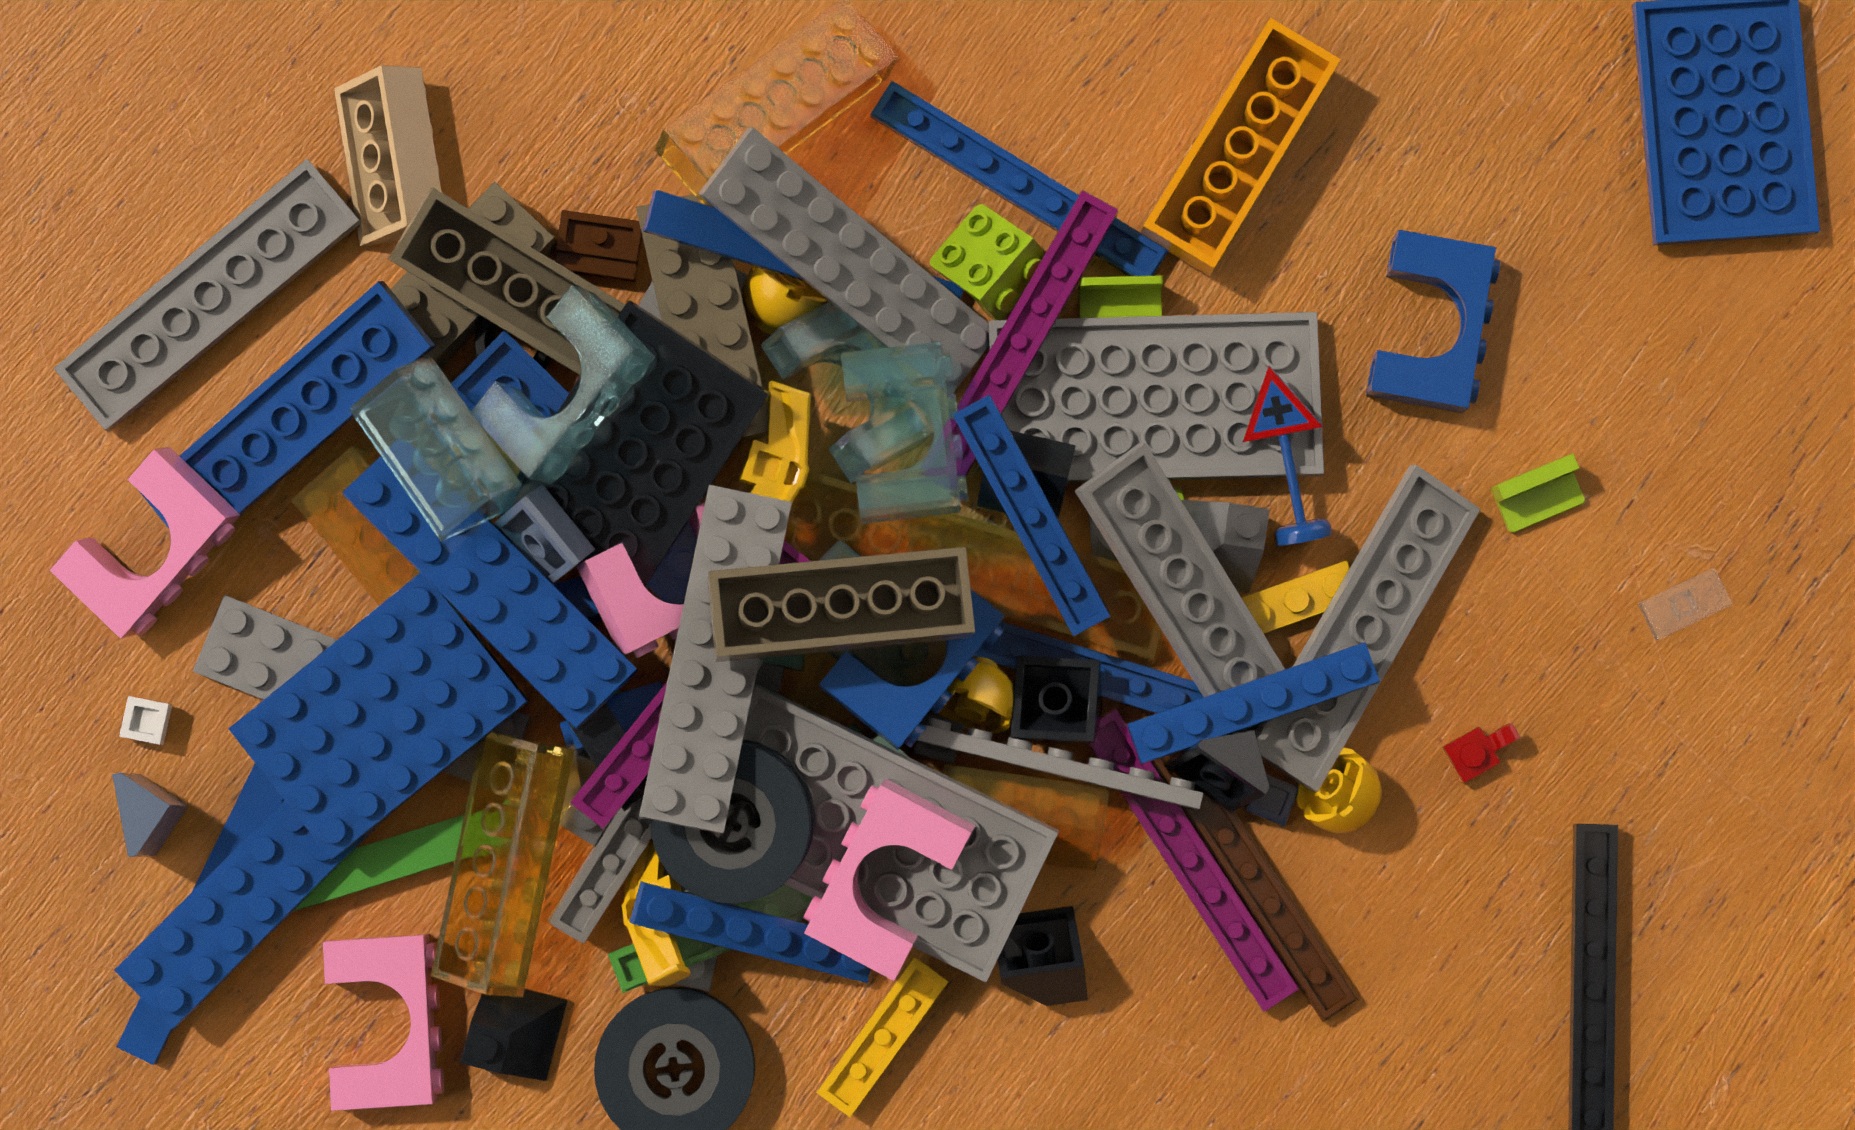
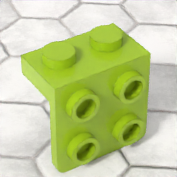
[930,204,1045,320]

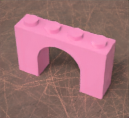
[50,447,240,639]
[576,502,705,658]
[803,778,975,981]
[323,934,444,1111]

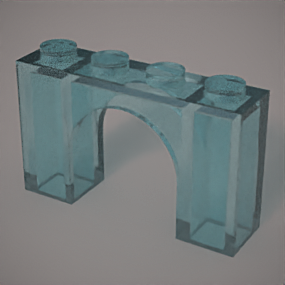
[470,285,655,484]
[760,302,939,483]
[841,341,968,524]

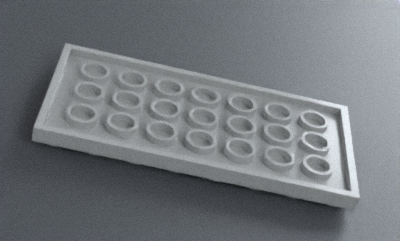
[989,312,1324,483]
[709,684,1059,982]

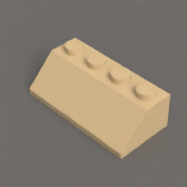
[334,65,442,246]

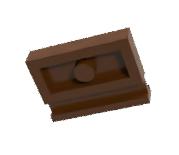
[555,210,642,282]

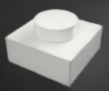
[119,696,172,745]

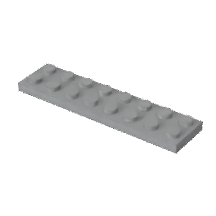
[698,127,989,397]
[54,159,361,432]
[1075,443,1285,735]
[1255,465,1480,792]
[639,485,792,834]
[193,595,531,794]

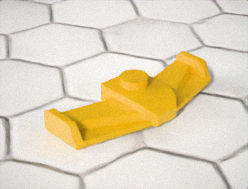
[739,380,811,505]
[621,838,691,986]

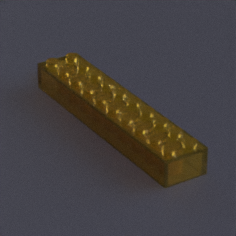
[784,471,1162,662]

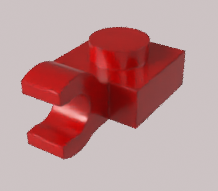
[1442,723,1520,783]

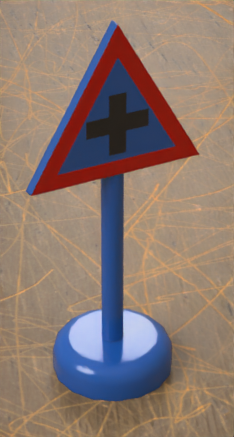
[1243,365,1333,546]

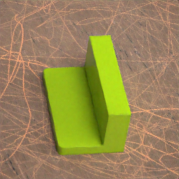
[1078,275,1163,318]
[1490,453,1585,533]

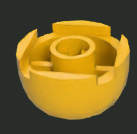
[743,265,827,335]
[937,657,1014,734]
[1297,748,1382,833]

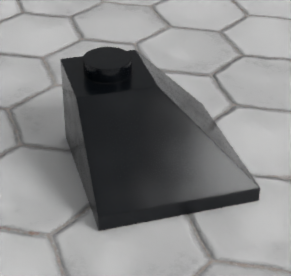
[998,906,1088,1006]
[460,979,568,1081]

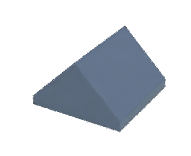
[493,485,595,584]
[112,773,189,857]

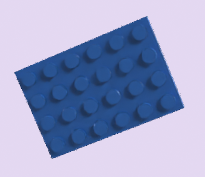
[1632,0,1820,246]
[229,573,529,860]

